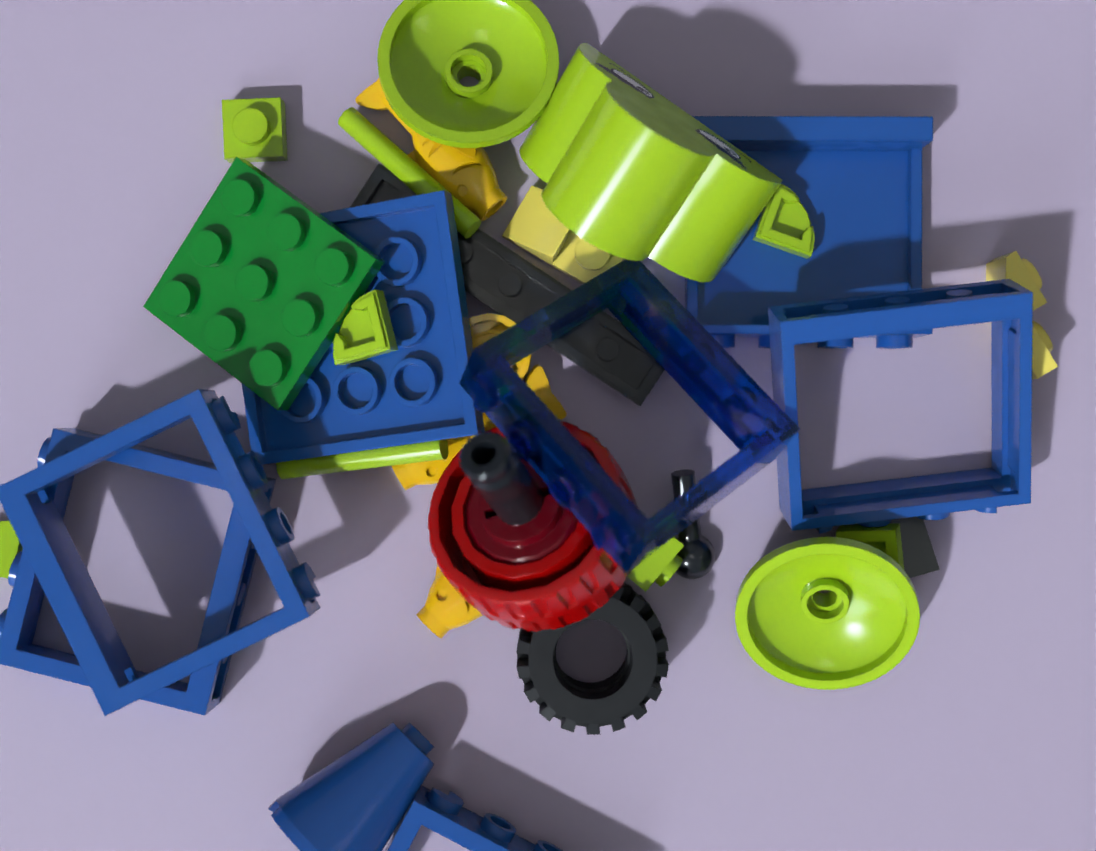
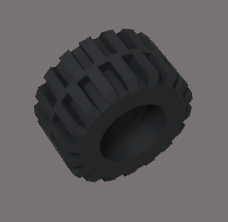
[516,582,669,735]

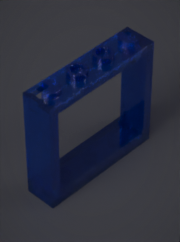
[459,259,800,573]

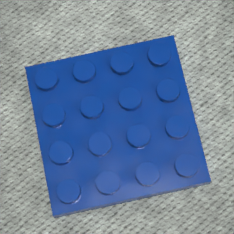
[242,190,485,465]

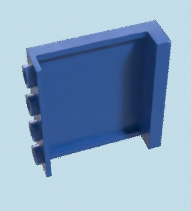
[685,116,933,349]

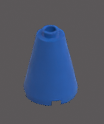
[268,722,434,851]

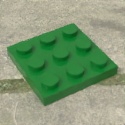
[143,157,385,411]

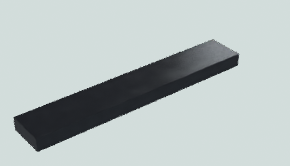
[350,163,673,406]

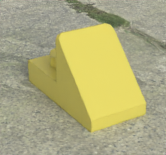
[502,185,623,296]

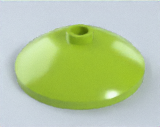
[377,0,559,148]
[735,537,920,690]

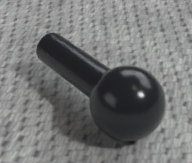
[671,469,715,579]

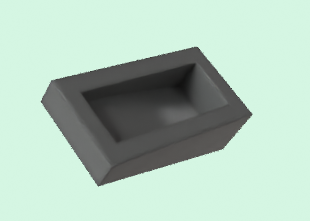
[891,517,940,578]

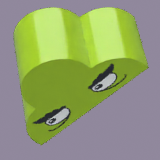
[519,43,783,282]

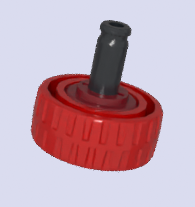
[428,418,641,631]

